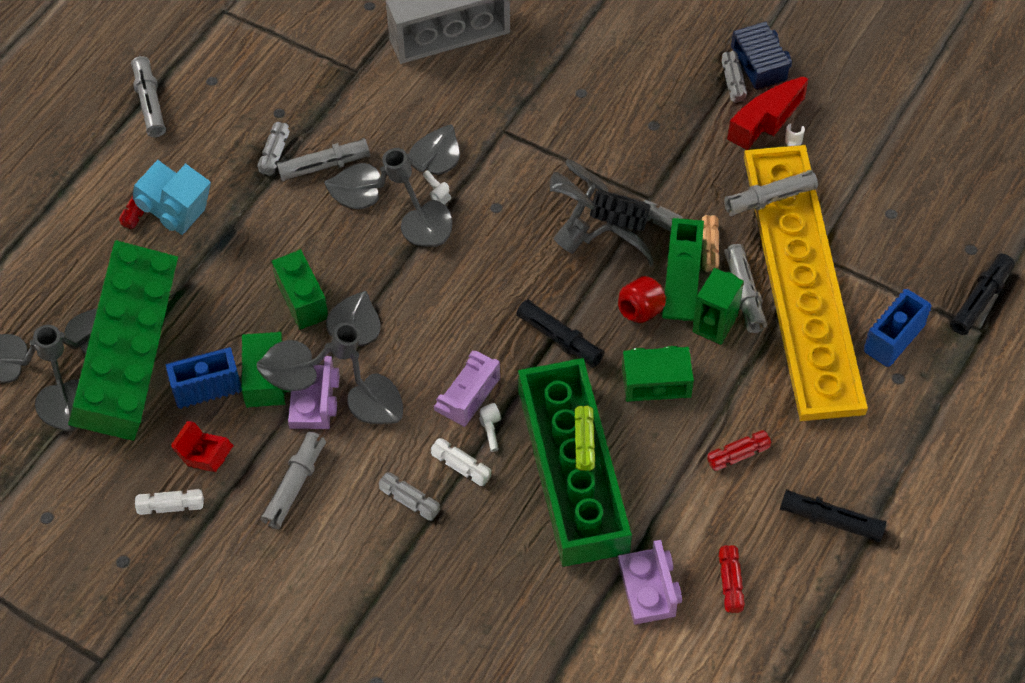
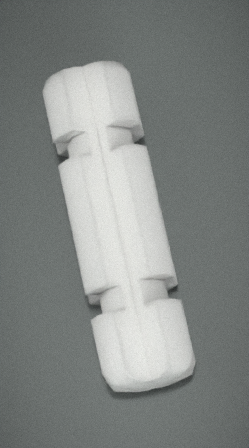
[431,438,492,486]
[135,489,204,515]

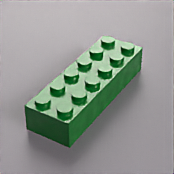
[68,240,178,441]
[518,358,632,567]

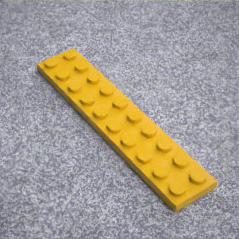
[744,145,868,421]

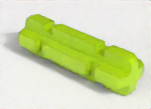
[575,406,595,471]

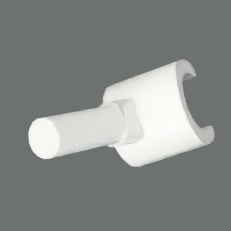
[785,123,805,146]
[423,170,451,205]
[479,403,501,452]

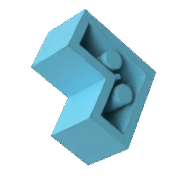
[132,160,211,235]

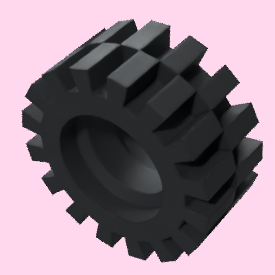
[590,190,651,231]

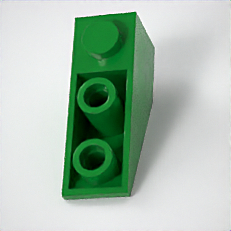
[662,218,704,322]

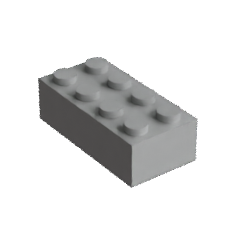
[386,0,510,64]

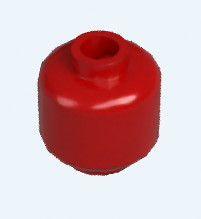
[618,276,666,324]

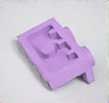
[288,356,339,429]
[618,540,682,625]

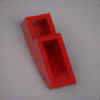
[727,76,809,150]

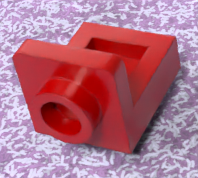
[171,421,234,472]

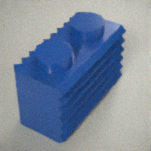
[864,289,932,367]
[165,347,242,409]

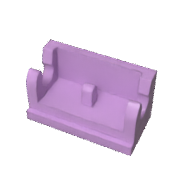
[434,351,500,427]

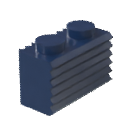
[731,21,792,90]

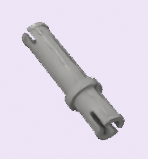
[131,56,166,137]
[276,138,370,182]
[724,170,818,216]
[724,244,767,333]
[261,432,326,529]

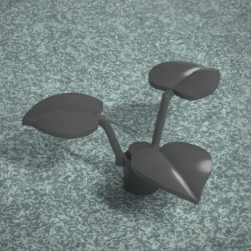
[324,124,460,247]
[550,159,653,267]
[257,291,403,424]
[0,308,97,431]

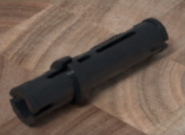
[950,253,1015,335]
[516,299,605,368]
[779,489,887,542]

